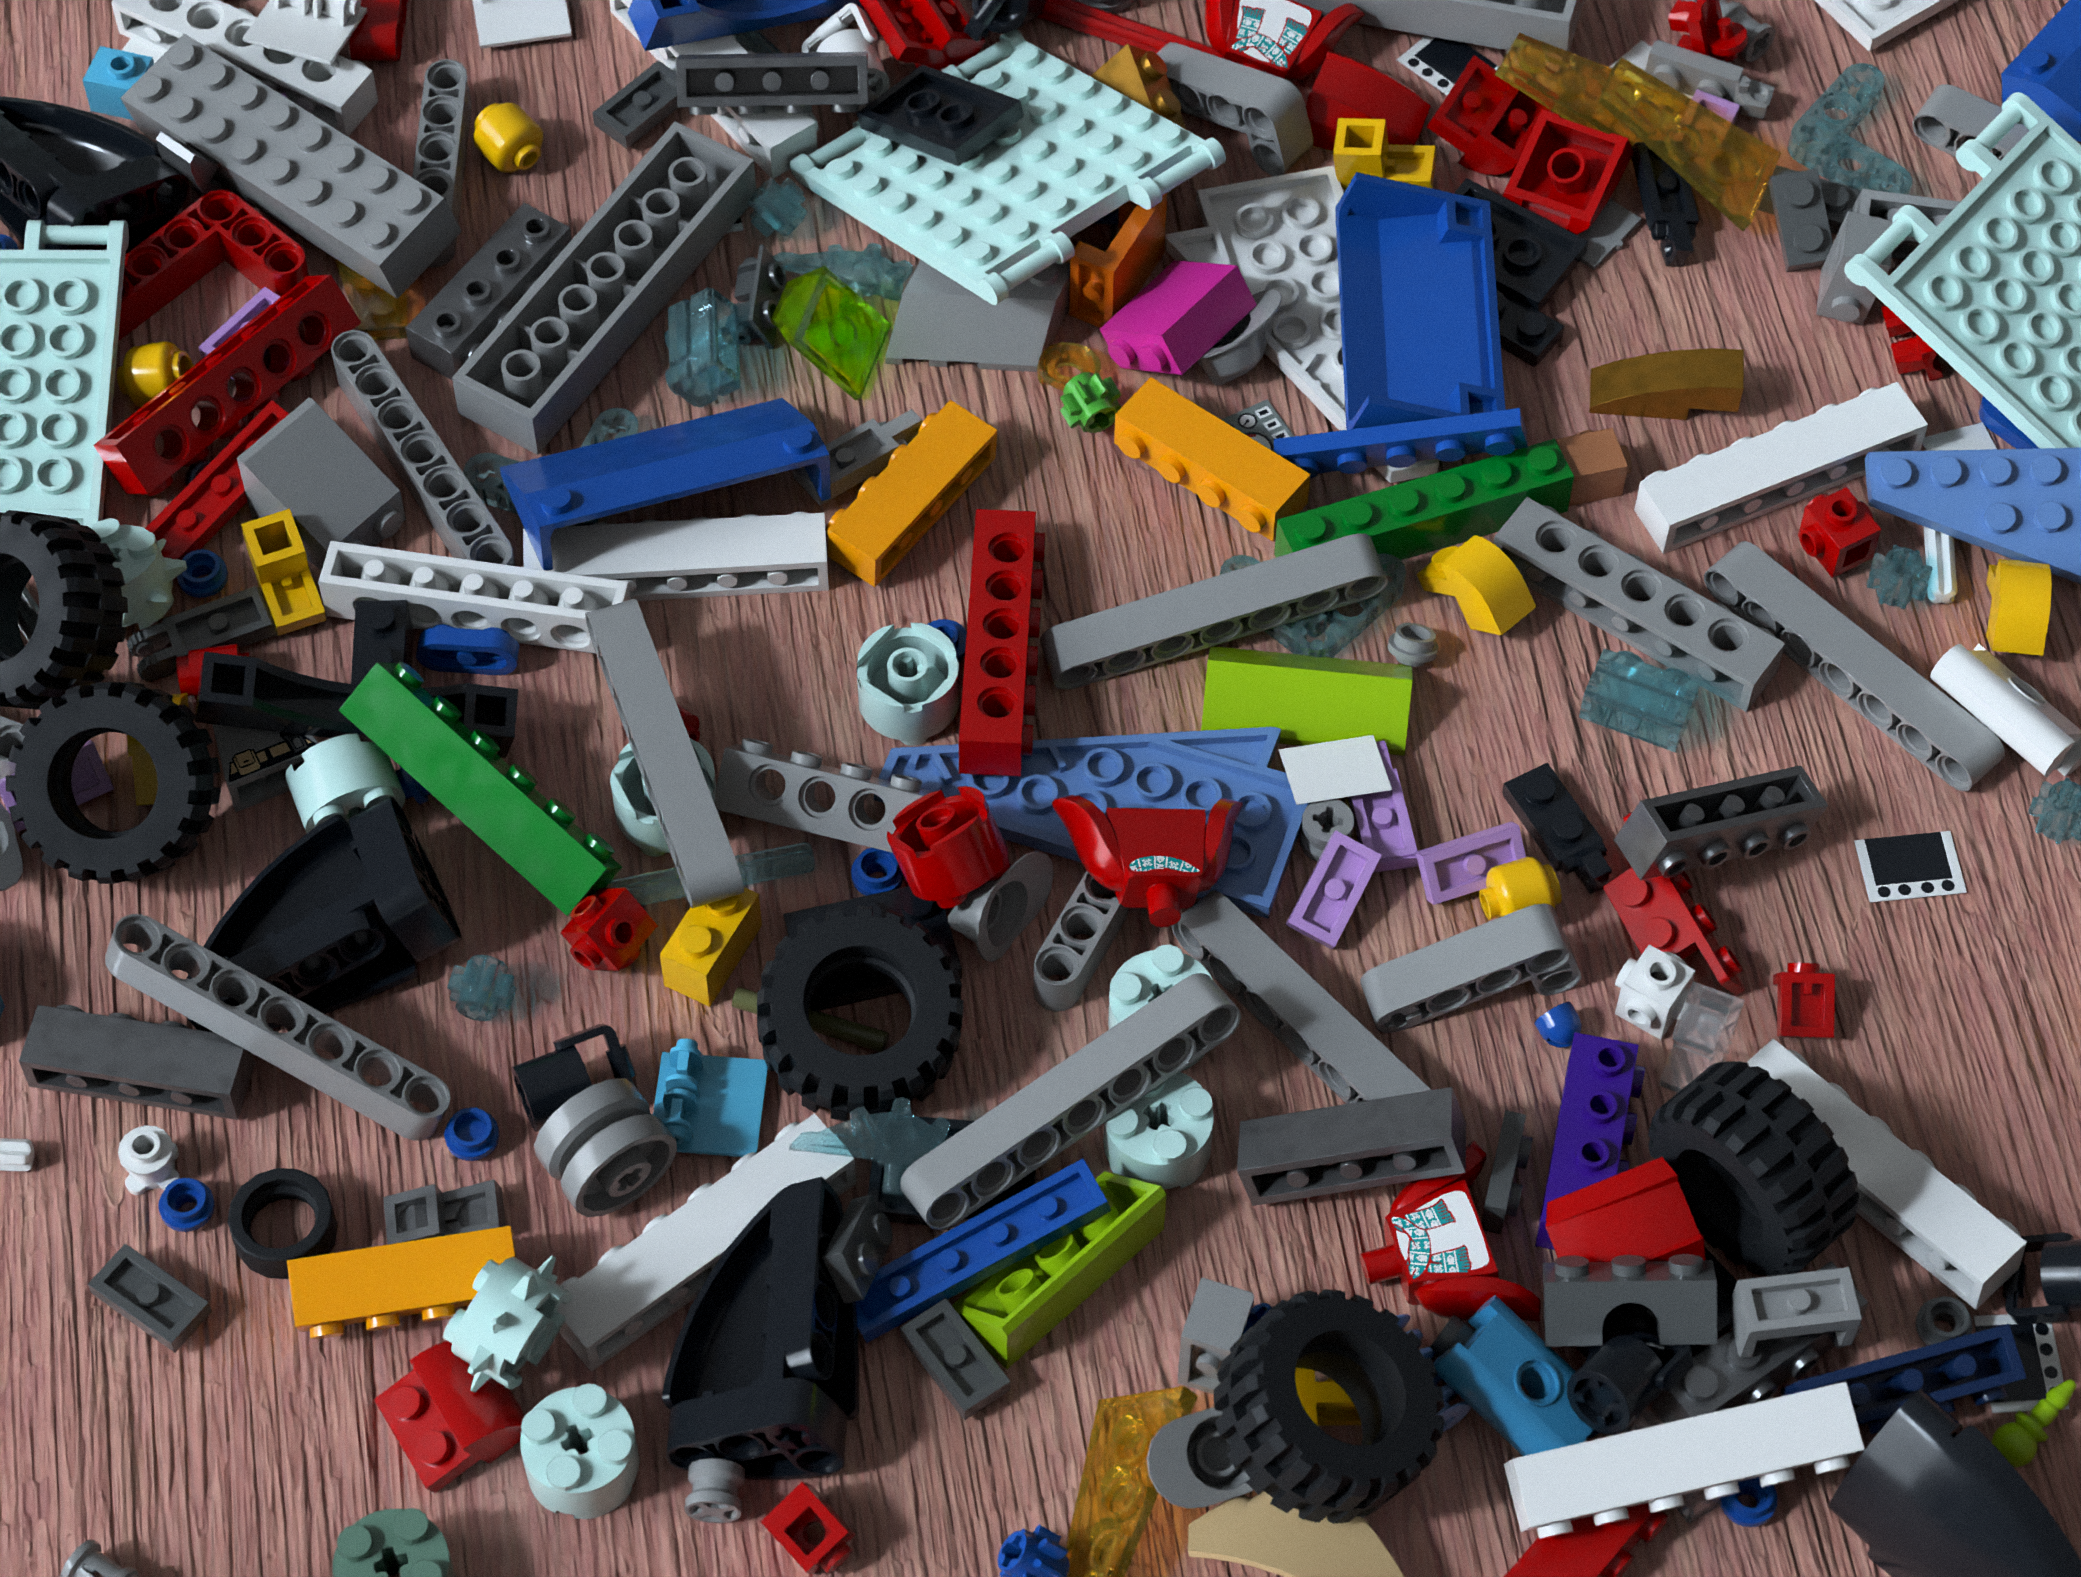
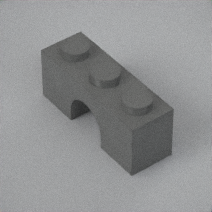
[1543,1254,1717,1347]

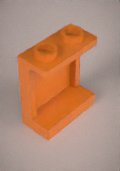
[1069,193,1167,328]

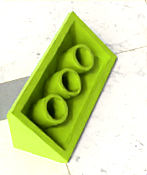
[1201,646,1413,756]
[952,1171,1167,1369]

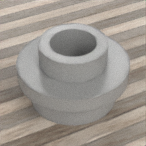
[1387,623,1439,667]

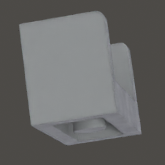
[1728,1267,1862,1358]
[1177,1277,1254,1394]

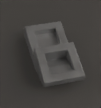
[156,132,231,196]
[383,1179,506,1245]

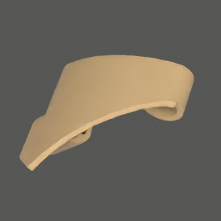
[1188,1491,1405,1577]

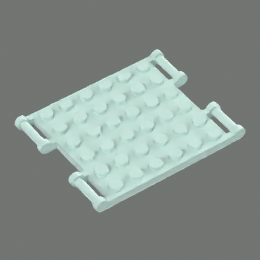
[789,29,1226,305]
[1844,92,2081,448]
[0,220,129,528]

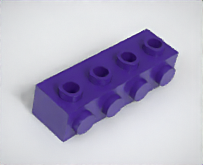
[1535,1032,1645,1250]

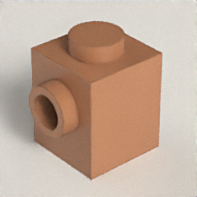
[1556,427,1632,506]

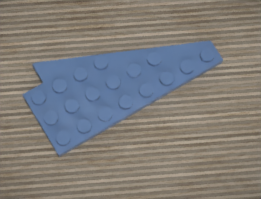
[1865,448,2081,584]
[874,727,1310,919]

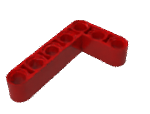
[118,190,309,341]

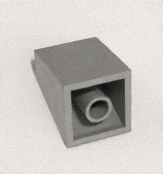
[237,397,406,571]

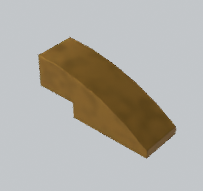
[1589,348,1744,420]

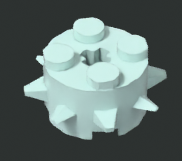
[91,518,187,630]
[443,1255,573,1393]

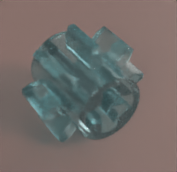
[748,178,807,237]
[1866,545,1932,609]
[2028,777,2081,845]
[447,955,516,1021]

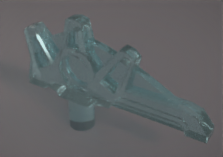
[773,243,913,311]
[789,1098,951,1195]

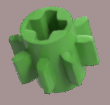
[1060,372,1122,433]

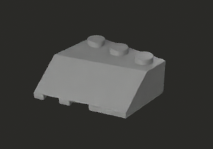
[885,260,1070,372]

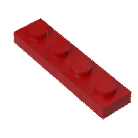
[145,400,289,560]

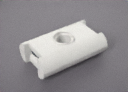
[1930,644,2081,777]

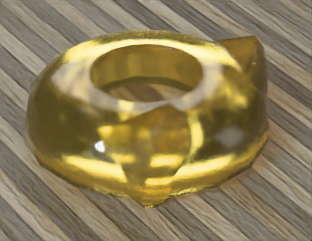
[1037,342,1101,391]

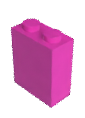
[1100,260,1257,375]

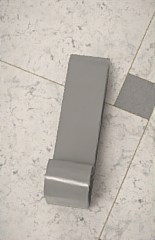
[1157,42,1313,176]
[1360,903,1581,1033]

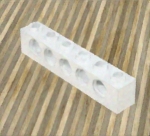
[111,0,378,137]
[318,541,631,654]

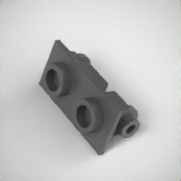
[728,244,787,349]

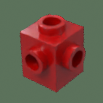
[1798,487,1882,578]
[560,888,658,971]

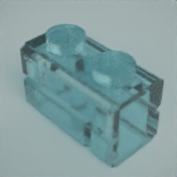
[664,287,741,408]
[1579,648,1701,752]

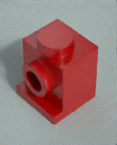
[760,1482,856,1574]

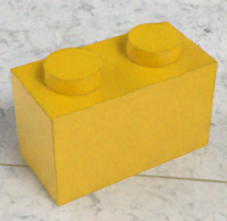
[660,887,762,1007]

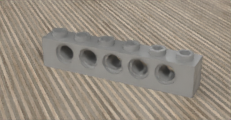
[1493,497,1785,712]

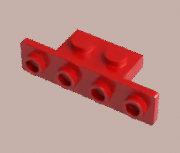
[1603,812,1745,996]

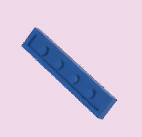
[1273,408,1528,479]
[856,1158,1112,1343]

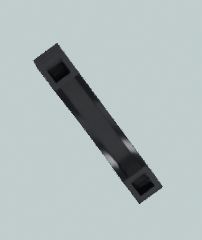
[195,652,518,758]

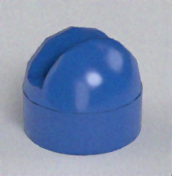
[1534,1002,1582,1048]

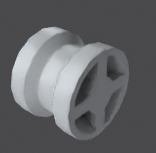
[1300,799,1354,862]
[685,1458,745,1523]

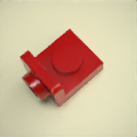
[1773,963,1835,1039]

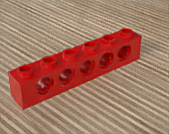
[93,274,361,496]
[959,509,1045,776]

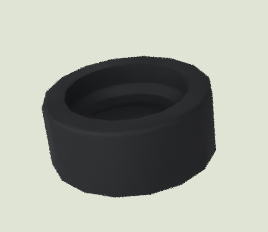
[227,1168,338,1279]

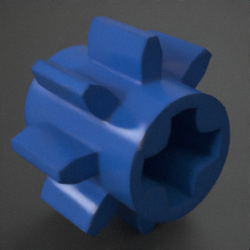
[998,1525,1070,1577]

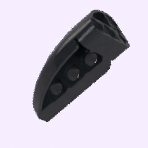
[0,96,190,255]
[186,796,462,1032]
[1829,1389,2081,1577]

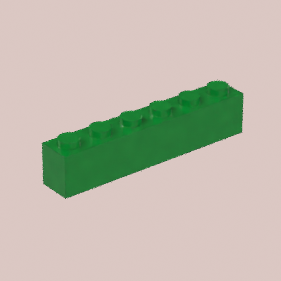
[1274,438,1574,566]
[339,662,622,916]

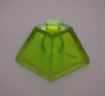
[772,265,892,400]

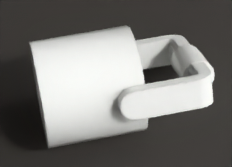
[801,3,890,112]

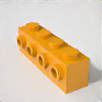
[1114,377,1311,542]
[826,400,998,588]
[287,1225,517,1339]

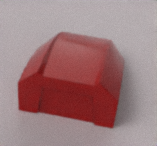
[1306,51,1431,151]
[1503,109,1633,235]
[1546,1157,1705,1262]

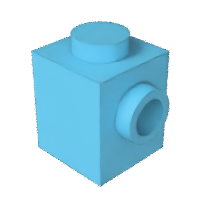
[83,46,154,120]

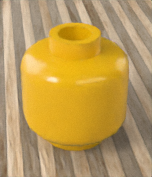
[473,102,543,173]
[117,341,193,408]
[1479,857,1562,920]

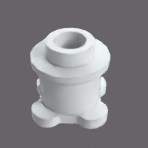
[118,1125,180,1195]

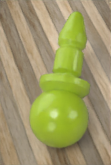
[1992,1379,2076,1467]

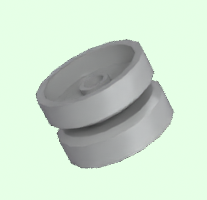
[534,1078,677,1217]

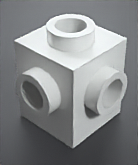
[1615,944,1696,1040]

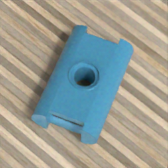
[1433,1295,1600,1456]

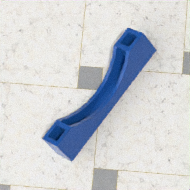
[627,0,865,51]

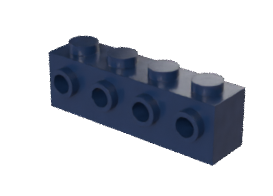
[1780,1324,2027,1435]

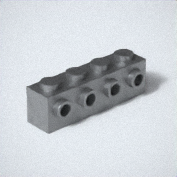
[676,52,869,115]
[406,202,572,380]
[1614,765,1828,881]
[19,1004,255,1120]
[1237,1087,1466,1206]
[1651,1261,1868,1423]

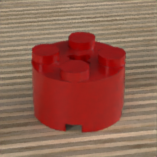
[886,786,1011,909]

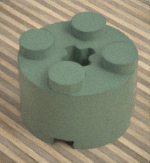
[332,1508,456,1577]

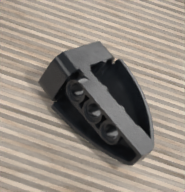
[662,1177,859,1480]

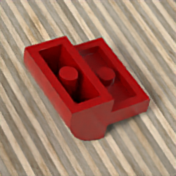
[859,0,986,71]
[1426,55,1558,175]
[374,1341,525,1493]

